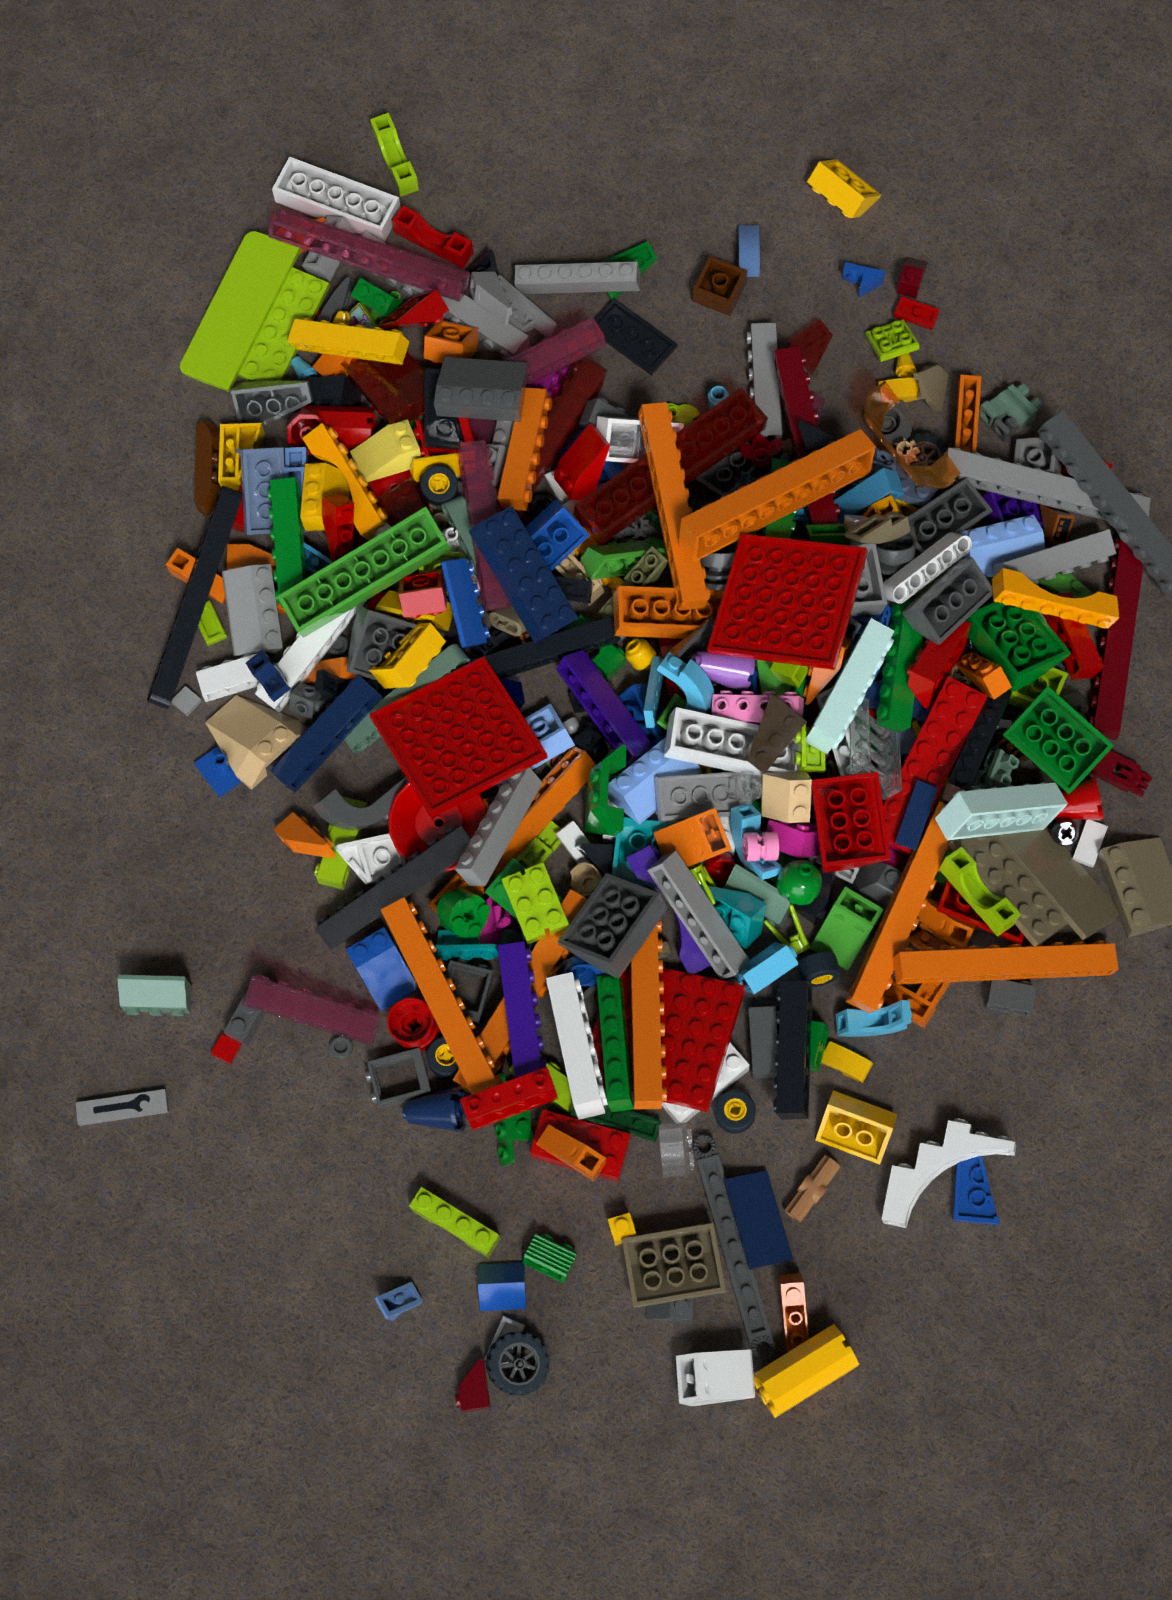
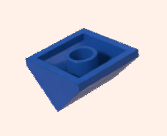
[478,1262,526,1311]

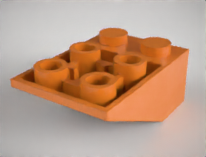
[803,637,852,705]
[653,808,732,867]

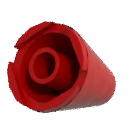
[1054,776,1104,820]

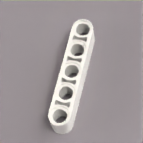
[883,532,972,603]

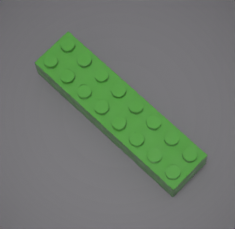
[277,507,452,638]

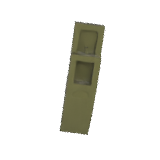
[598,546,668,618]

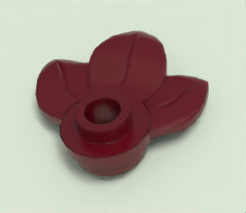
[740,434,782,468]

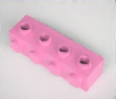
[712,691,804,724]

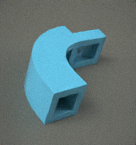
[657,652,714,714]
[730,803,782,880]
[835,1000,912,1037]

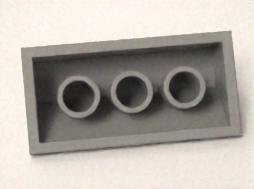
[222,564,283,656]

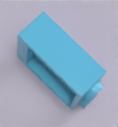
[734,942,799,994]

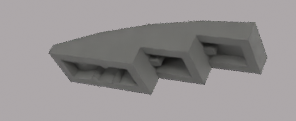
[309,277,353,356]

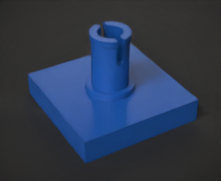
[194,746,242,798]

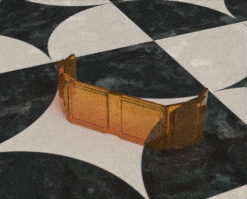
[863,381,961,488]

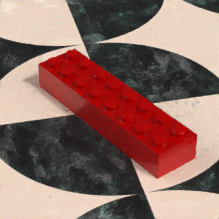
[883,676,988,856]

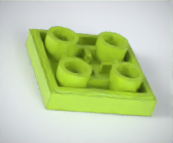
[865,319,920,362]

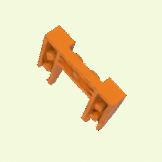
[882,923,965,1028]

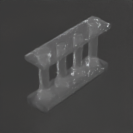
[849,698,902,800]

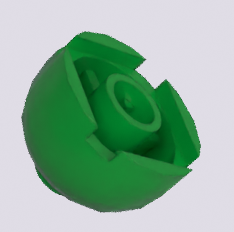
[776,859,822,905]

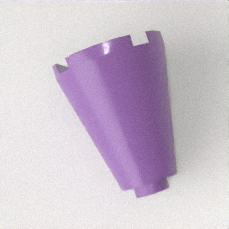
[691,651,755,692]

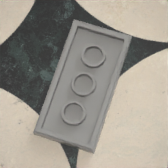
[654,772,744,822]

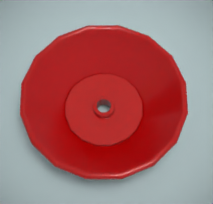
[388,782,487,872]

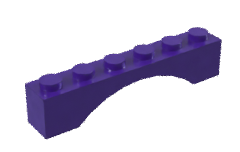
[625,844,711,974]

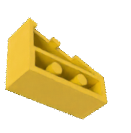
[218,423,265,491]
[369,623,446,689]

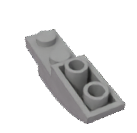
[477,420,514,487]

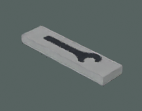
[76,1089,169,1126]

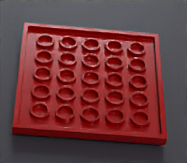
[707,534,868,670]
[369,656,548,818]
[592,963,746,1112]

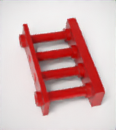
[460,1067,558,1131]

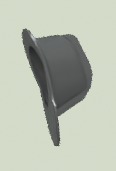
[867,403,912,446]

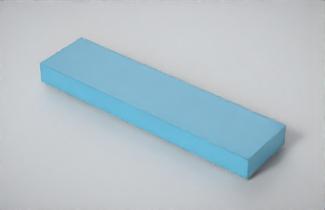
[644,656,663,728]

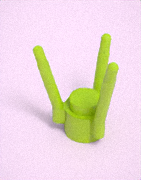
[688,863,717,905]
[764,904,811,954]

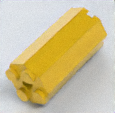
[754,1324,859,1418]

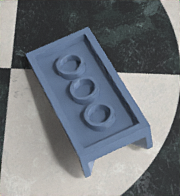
[236,447,284,535]
[850,447,946,507]

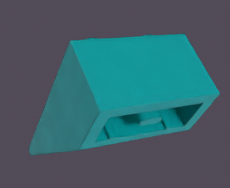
[700,884,766,949]

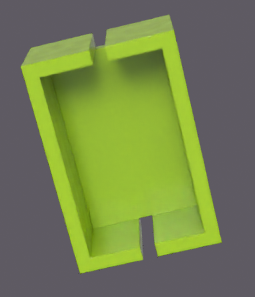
[501,862,569,945]

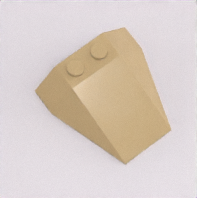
[206,695,307,790]

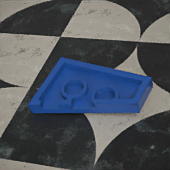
[953,1156,1000,1225]

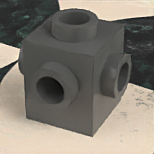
[289,682,325,719]

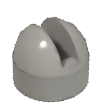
[562,717,580,735]

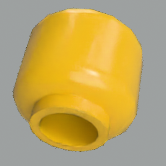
[625,638,657,671]

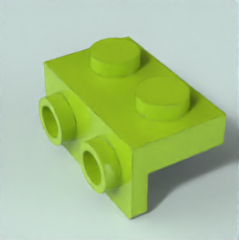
[794,724,825,773]

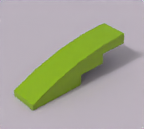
[515,820,562,869]

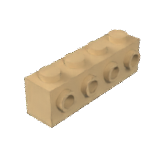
[554,551,605,606]

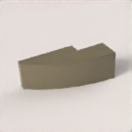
[845,511,911,544]

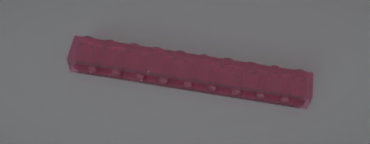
[268,208,471,302]

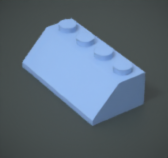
[959,515,1045,578]
[497,703,575,788]
[608,737,702,825]

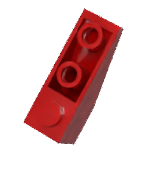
[322,493,354,563]

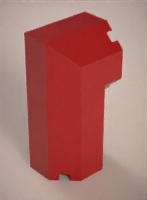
[287,405,376,455]

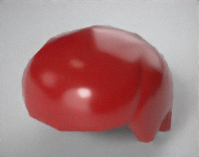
[703,852,736,881]

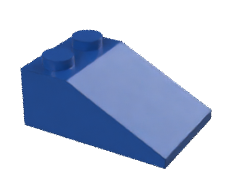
[345,927,419,1011]

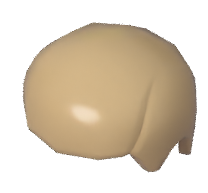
[570,862,603,898]

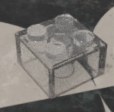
[659,1123,694,1179]

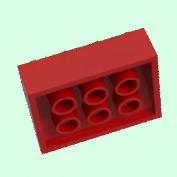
[811,772,891,873]

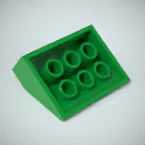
[965,602,1071,692]
[1003,686,1114,795]

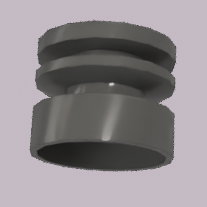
[876,534,916,583]
[700,544,738,590]

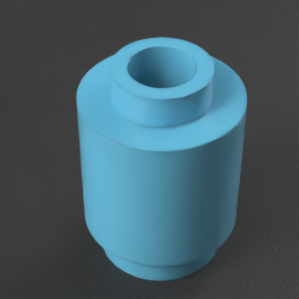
[708,386,729,414]

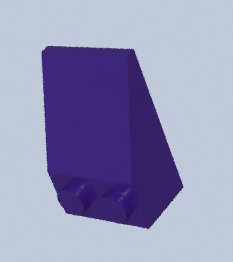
[981,491,1044,528]

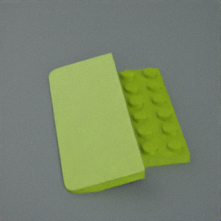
[180,231,330,392]

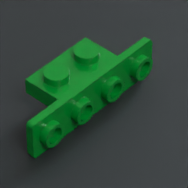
[495,1073,533,1166]

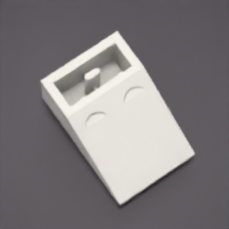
[676,1349,755,1406]

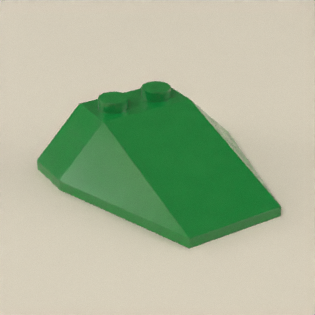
[584,744,626,836]

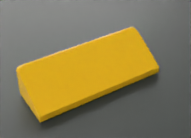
[410,451,475,482]

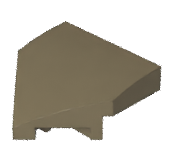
[914,365,948,412]

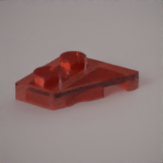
[787,319,833,375]

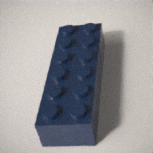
[469,506,578,644]

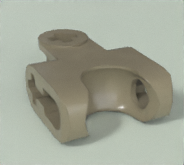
[482,590,525,637]

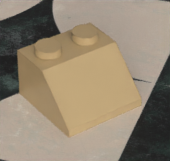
[761,771,812,823]

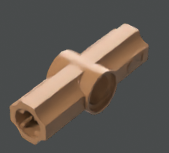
[784,1155,841,1223]

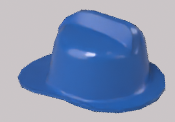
[562,956,609,986]

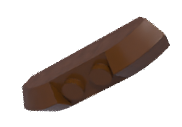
[194,420,221,516]

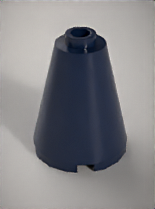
[402,1086,466,1132]

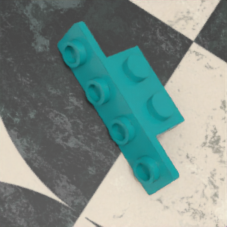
[434,930,499,960]

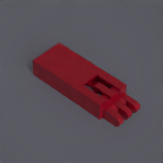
[1089,750,1152,797]

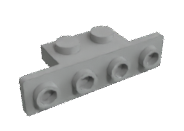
[497,275,557,339]

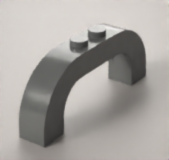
[313,773,408,830]

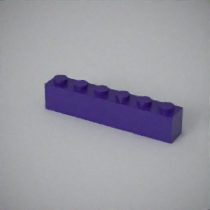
[556,650,654,768]
[497,942,546,1078]

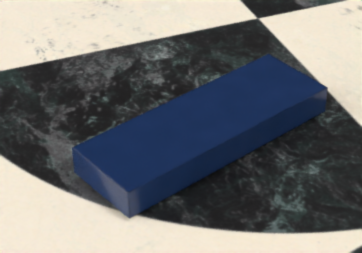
[894,780,938,851]

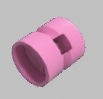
[742,832,779,862]

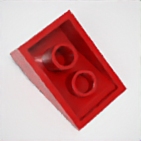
[375,289,449,331]
[554,424,610,501]

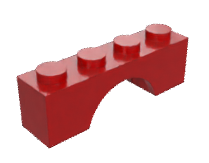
[392,206,474,269]

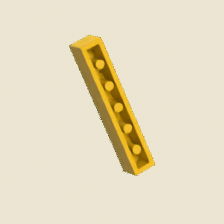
[287,318,409,365]

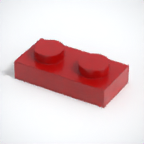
[894,296,940,330]

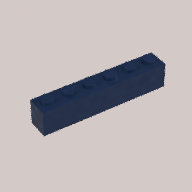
[270,675,383,793]

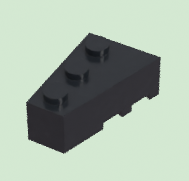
[289,375,362,411]

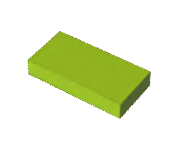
[198,600,227,646]

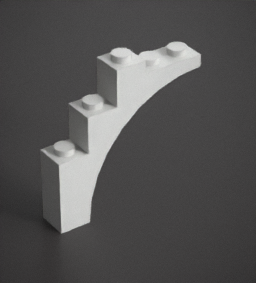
[882,1119,1016,1228]

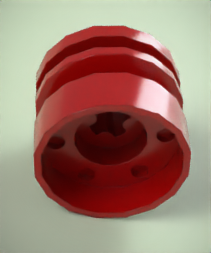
[387,998,441,1052]

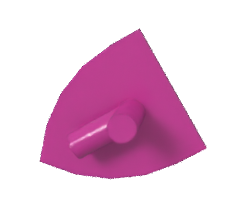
[477,896,517,944]

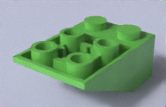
[810,887,884,971]

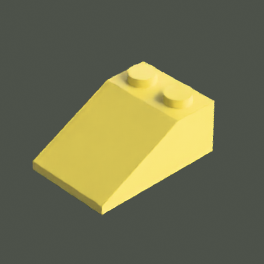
[350,419,421,482]

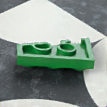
[601,241,657,301]

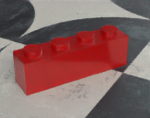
[1044,592,1104,681]

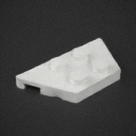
[335,833,409,884]

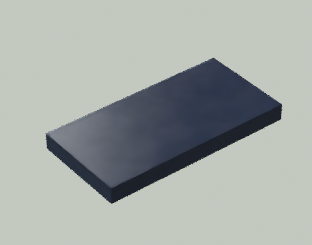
[723,1170,793,1270]

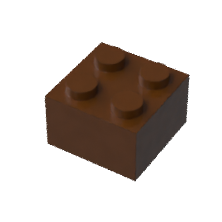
[693,256,747,316]

